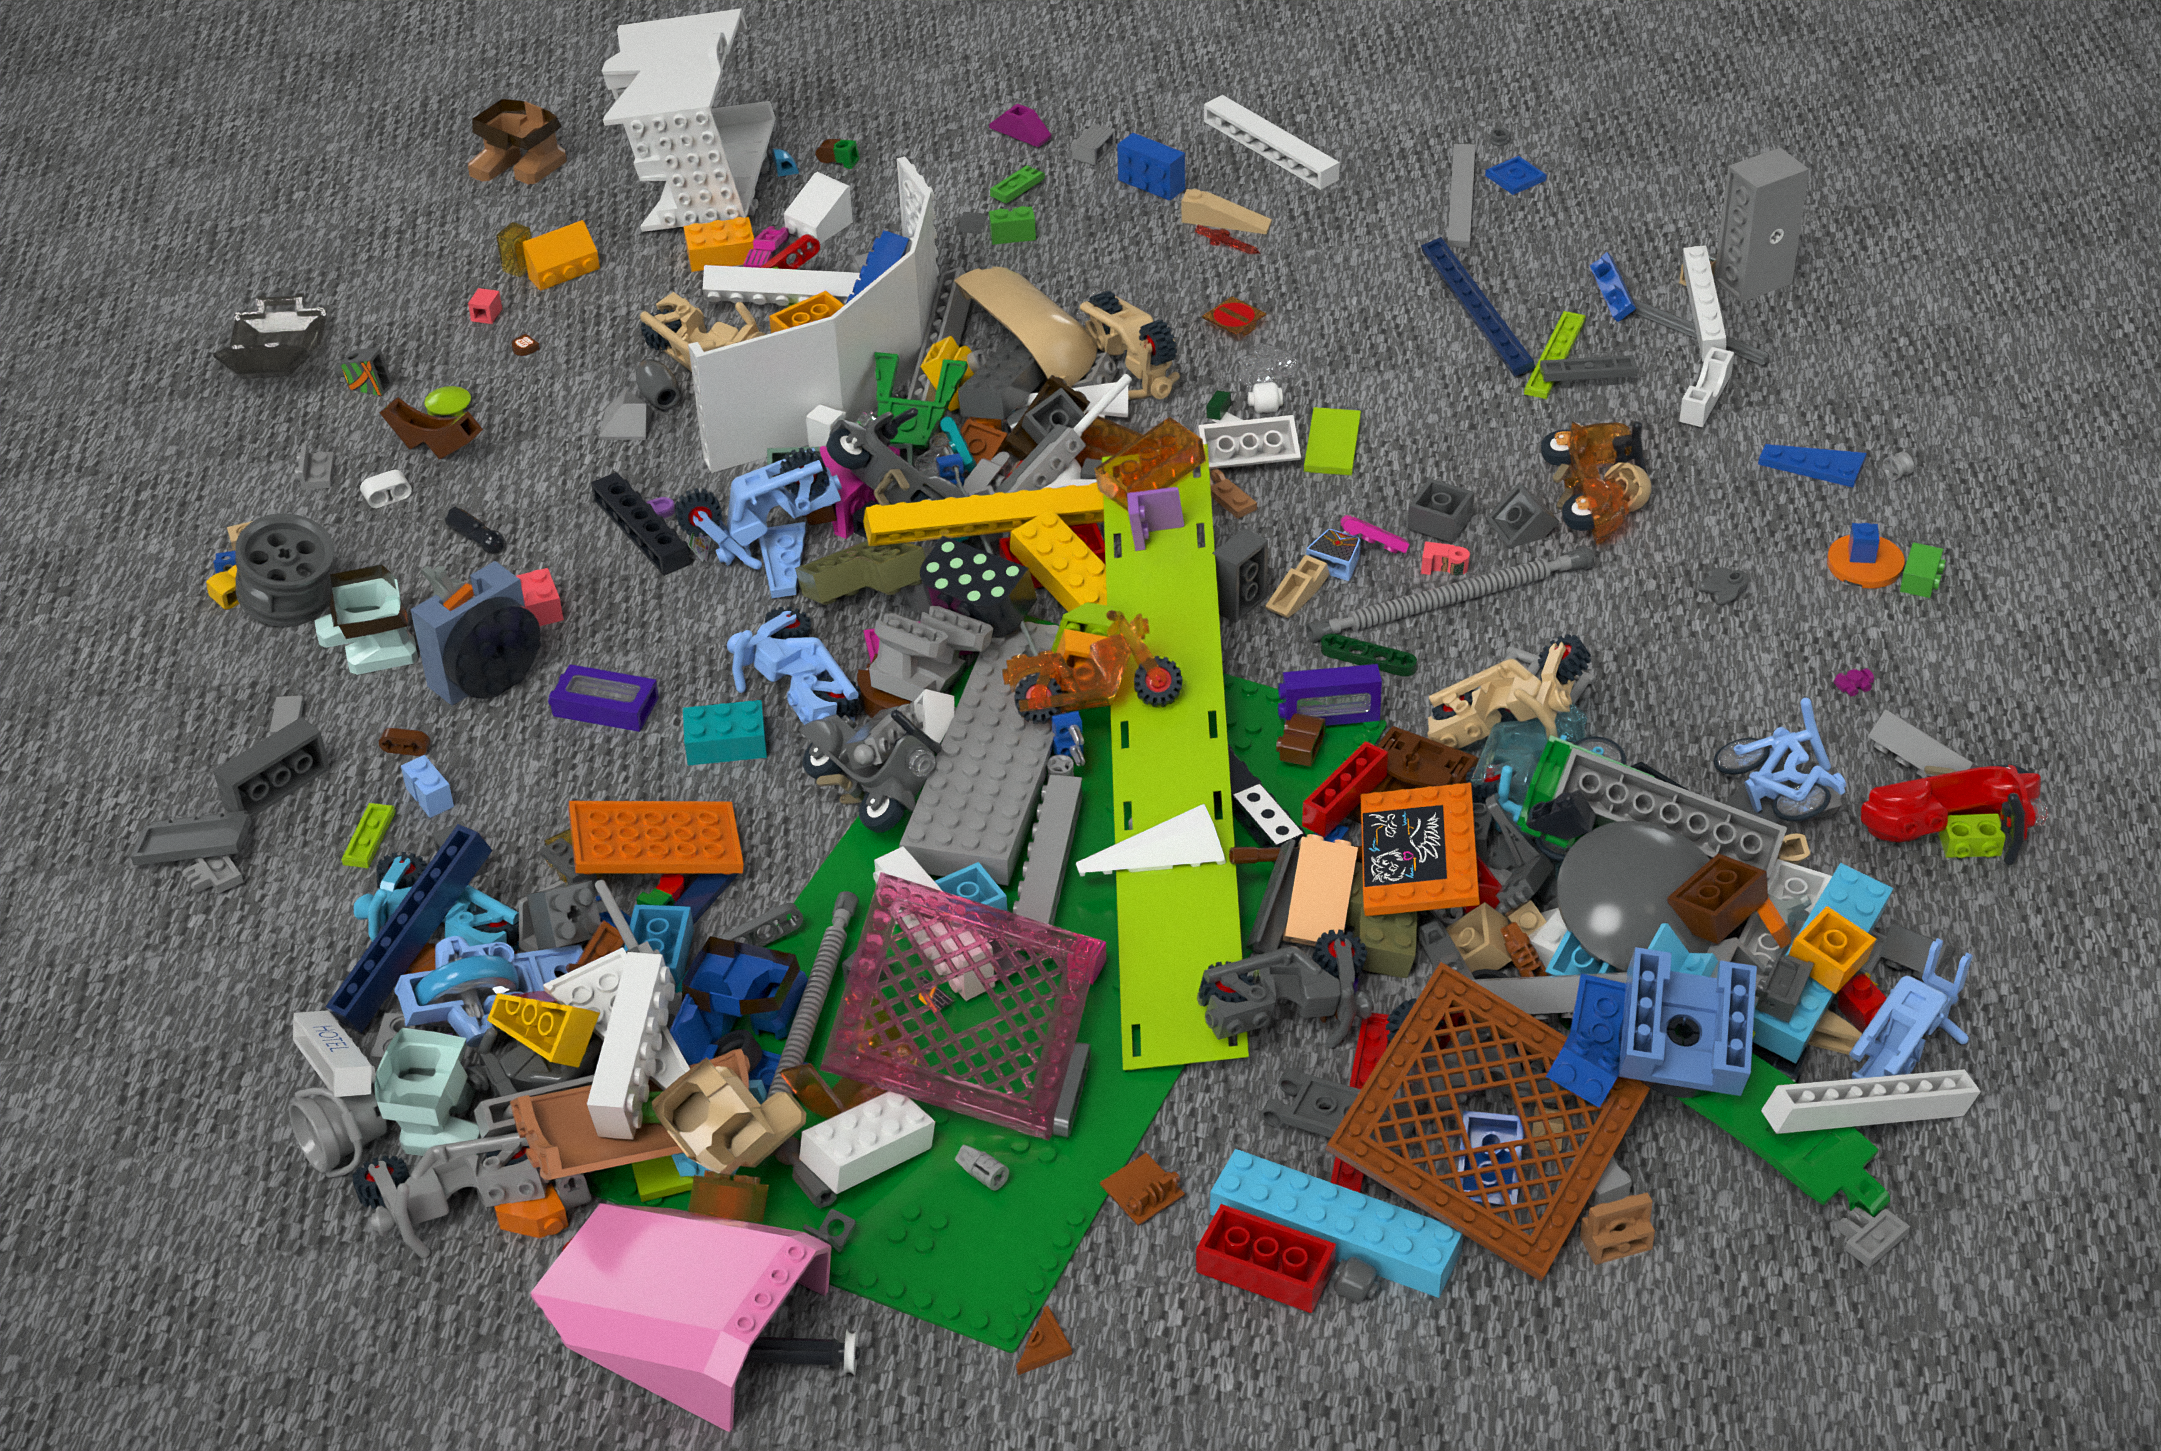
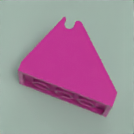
[820,446,900,539]

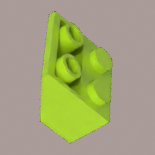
[1050,602,1114,657]

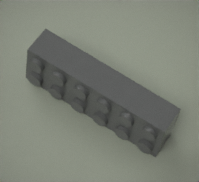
[958,335,1046,420]

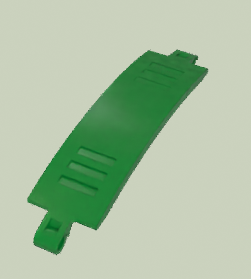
[1558,1013,1890,1218]

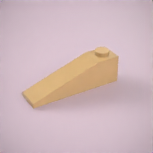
[1181,189,1272,234]

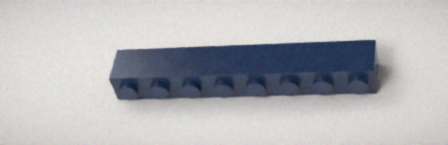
[325,824,492,1033]

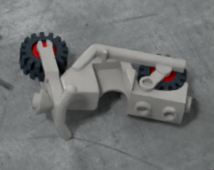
[352,1133,551,1259]

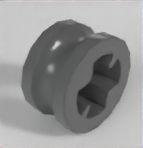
[1490,128,1510,146]

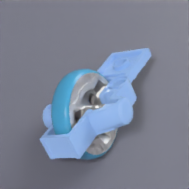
[394,936,583,1047]

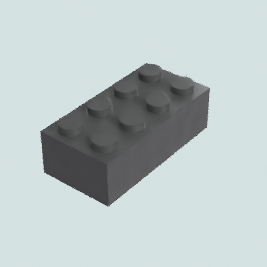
[213,717,330,819]

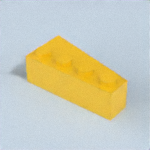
[487,993,600,1068]

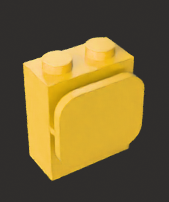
[920,336,975,412]

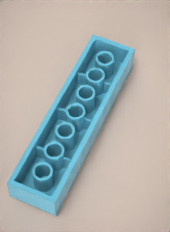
[1752,863,1893,1063]
[1210,1149,1463,1298]

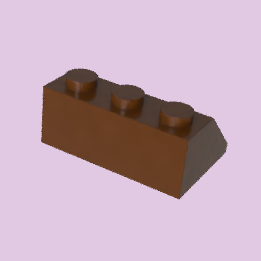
[1667,853,1768,944]

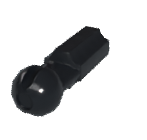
[445,506,505,554]

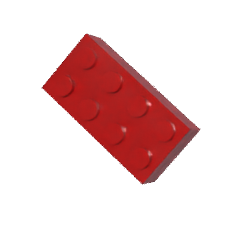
[1196,1204,1336,1313]

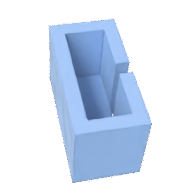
[401,755,454,818]

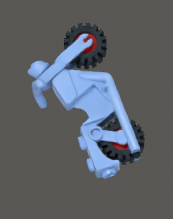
[675,447,842,569]
[727,607,861,725]

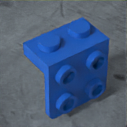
[1546,1030,1620,1108]

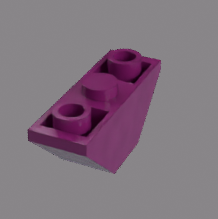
[989,103,1051,148]

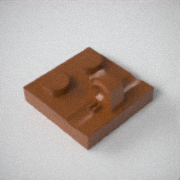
[950,419,1009,464]

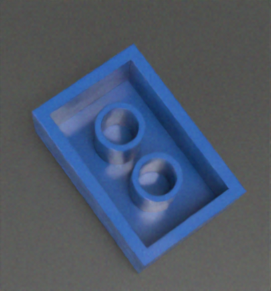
[1117,133,1185,201]

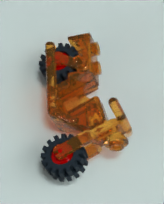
[1002,610,1182,724]

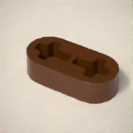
[379,728,430,756]

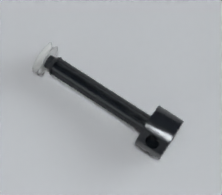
[744,1329,861,1377]

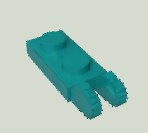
[940,416,977,473]

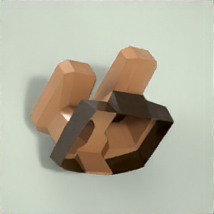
[468,99,567,184]

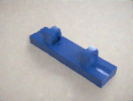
[1589,252,1636,322]

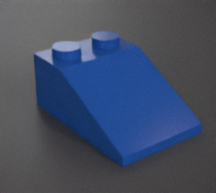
[1456,1111,1525,1206]

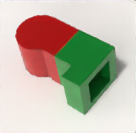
[636,873,686,906]

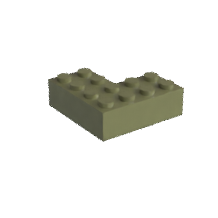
[795,540,926,605]
[1345,862,1417,978]

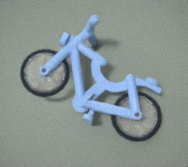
[1713,698,1846,821]

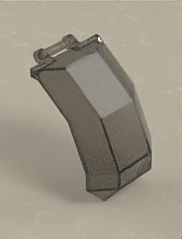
[213,293,327,379]

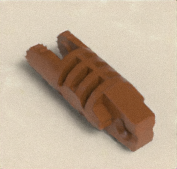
[1500,922,1548,977]

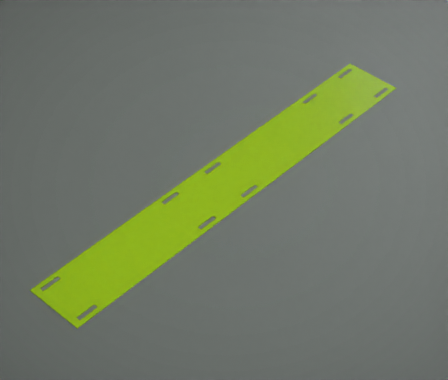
[1102,444,1249,1071]

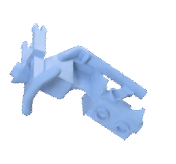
[1849,938,1973,1079]

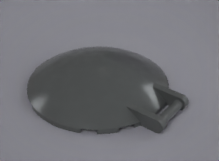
[1556,821,1713,972]

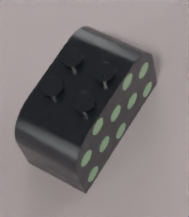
[920,536,1037,638]

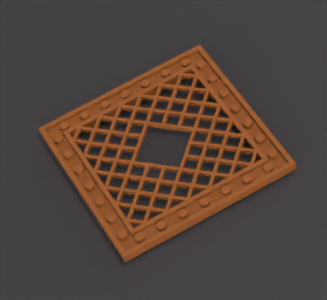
[1325,962,1650,1282]

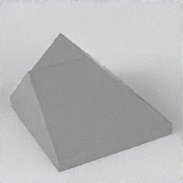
[599,389,653,440]

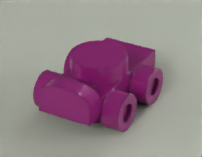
[1834,668,1874,697]

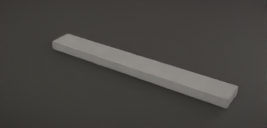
[1447,144,1475,248]

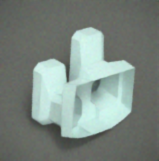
[375,1028,481,1156]

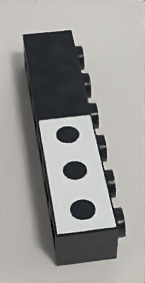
[1213,737,1306,864]

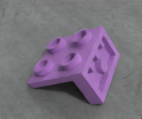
[1127,487,1184,551]

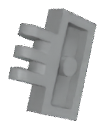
[182,855,243,894]

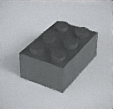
[1212,528,1268,623]

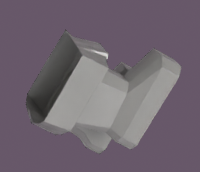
[869,606,993,702]

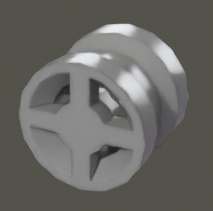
[1882,451,1914,481]
[1047,755,1074,780]

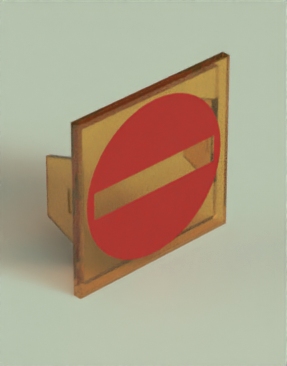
[1202,296,1266,337]

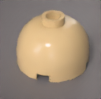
[1601,463,1652,512]

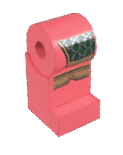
[1421,542,1470,575]

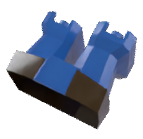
[682,936,808,1044]

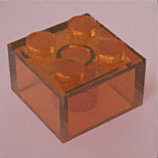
[688,1170,769,1222]

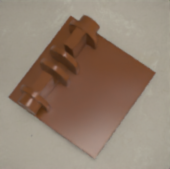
[1100,1152,1185,1226]

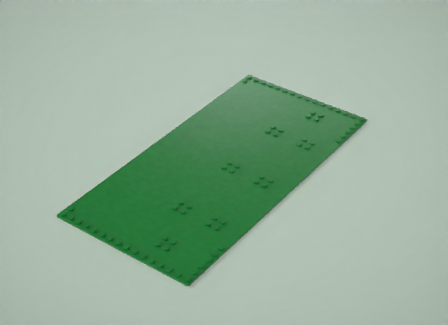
[586,615,1387,1353]

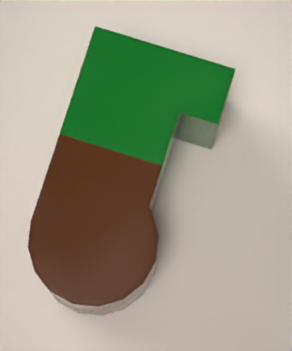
[815,139,860,169]

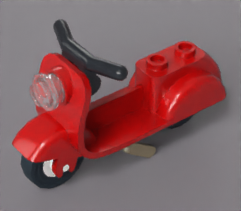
[1861,765,2049,865]

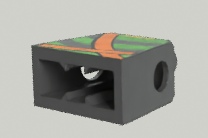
[334,348,393,397]

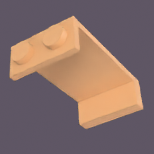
[1282,834,1358,947]

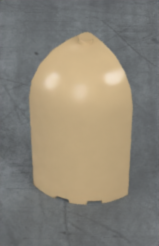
[954,266,1097,387]

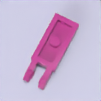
[753,226,789,252]
[1340,515,1410,554]

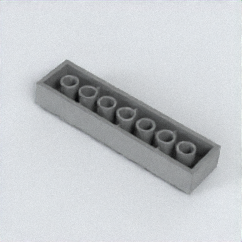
[1552,748,1787,881]

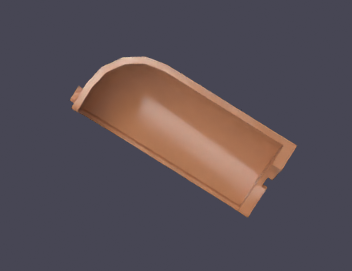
[510,1049,750,1180]

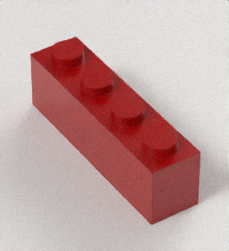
[1302,741,1388,837]

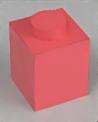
[468,288,502,324]

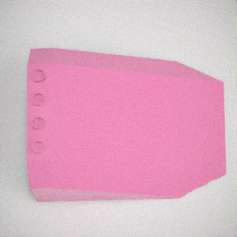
[531,1203,832,1432]

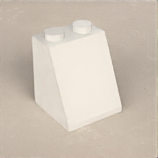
[784,172,853,244]

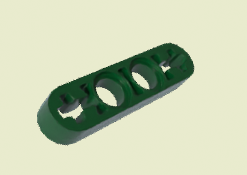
[1321,634,1417,677]

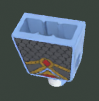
[1306,529,1361,581]

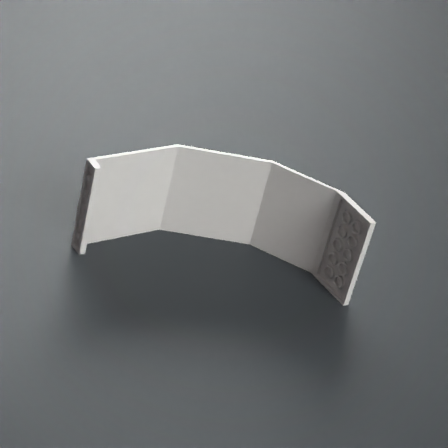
[688,157,940,473]

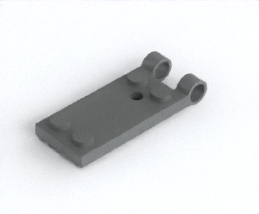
[1261,1068,1420,1155]

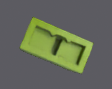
[1939,814,2006,858]

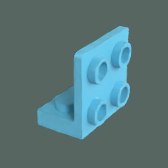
[1648,923,1718,977]

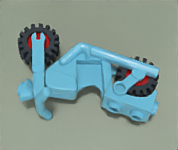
[354,852,520,952]

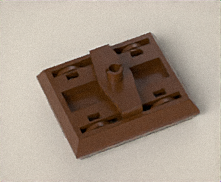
[1345,726,1485,824]

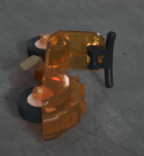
[1541,421,1647,545]

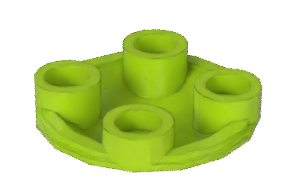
[424,386,471,417]

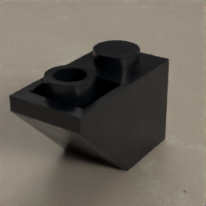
[1526,789,1596,840]

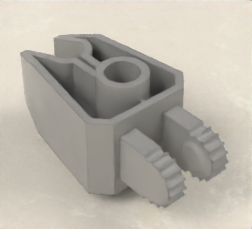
[963,451,1012,497]

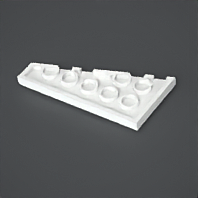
[543,948,690,1091]

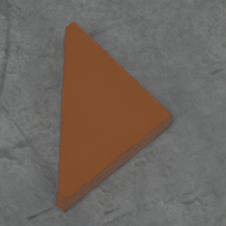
[1016,1306,1072,1375]

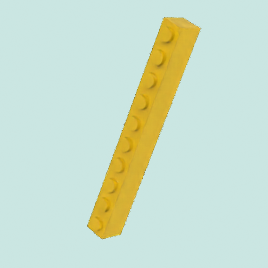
[863,482,1104,546]

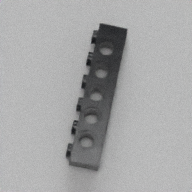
[591,472,691,576]

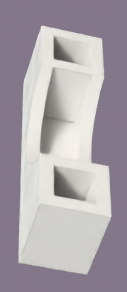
[1679,347,1734,427]

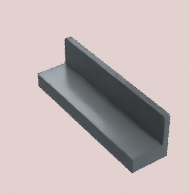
[1246,839,1300,954]

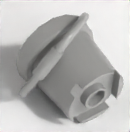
[289,1087,387,1178]

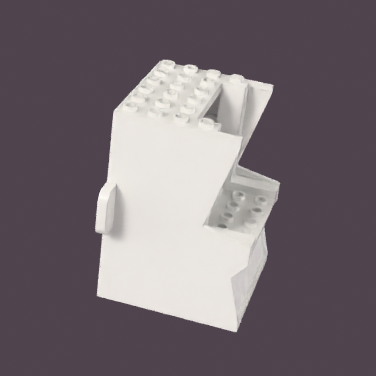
[602,9,776,232]

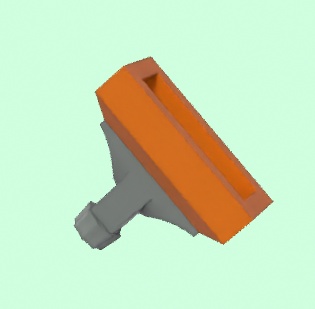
[421,566,474,611]
[1756,893,1812,949]

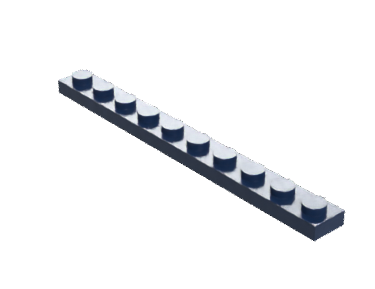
[1421,237,1535,377]

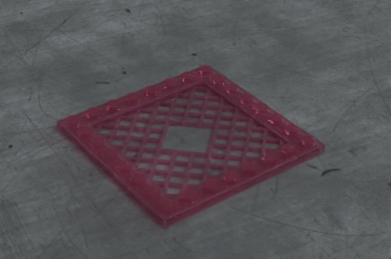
[819,872,1101,1141]

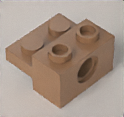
[1580,1192,1655,1265]

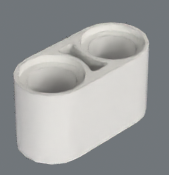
[360,470,412,509]

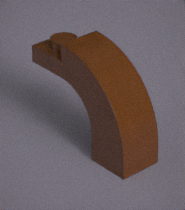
[857,654,912,718]

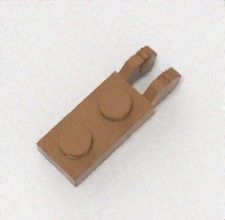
[1199,469,1257,519]

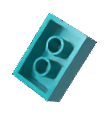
[683,700,767,766]

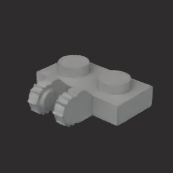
[1837,1207,1910,1268]

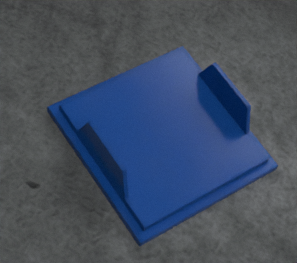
[670,994,718,1066]

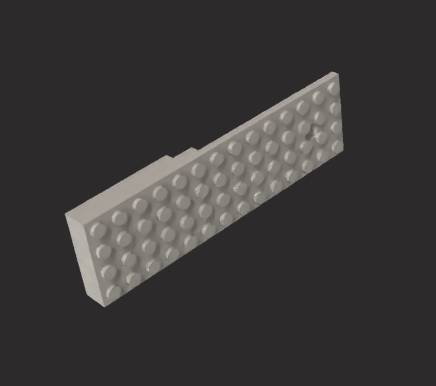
[899,622,1074,885]

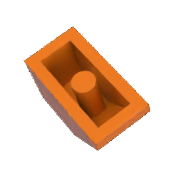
[494,1183,569,1238]

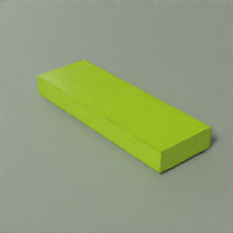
[341,803,396,868]

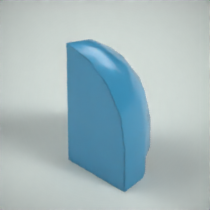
[772,149,799,177]

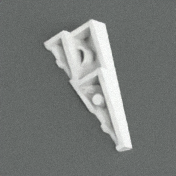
[1076,804,1226,877]

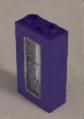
[548,664,659,732]
[1278,664,1382,726]

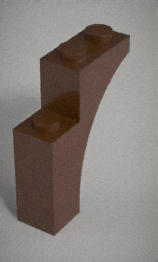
[379,397,483,459]

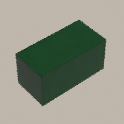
[1206,390,1231,420]

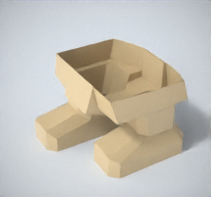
[652,1057,806,1175]

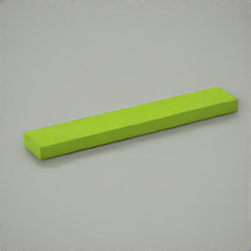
[1524,311,1586,399]

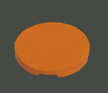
[1827,535,1905,588]

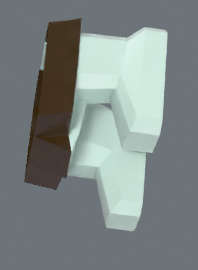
[315,564,418,675]

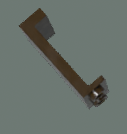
[1001,375,1090,461]

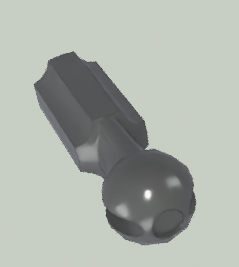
[774,1136,837,1209]

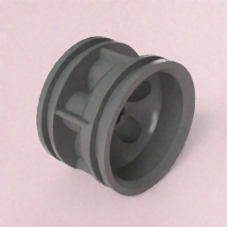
[235,513,334,627]

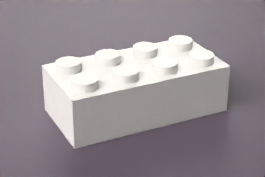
[799,1087,935,1194]

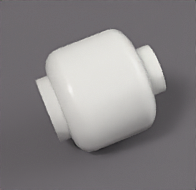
[1248,382,1283,413]

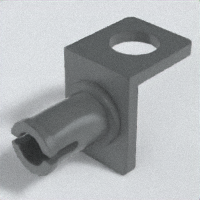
[803,1209,856,1253]

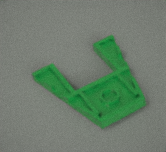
[875,352,968,449]

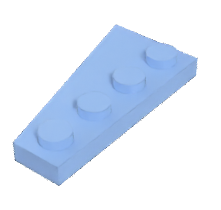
[758,522,806,599]

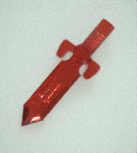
[1195,224,1261,254]

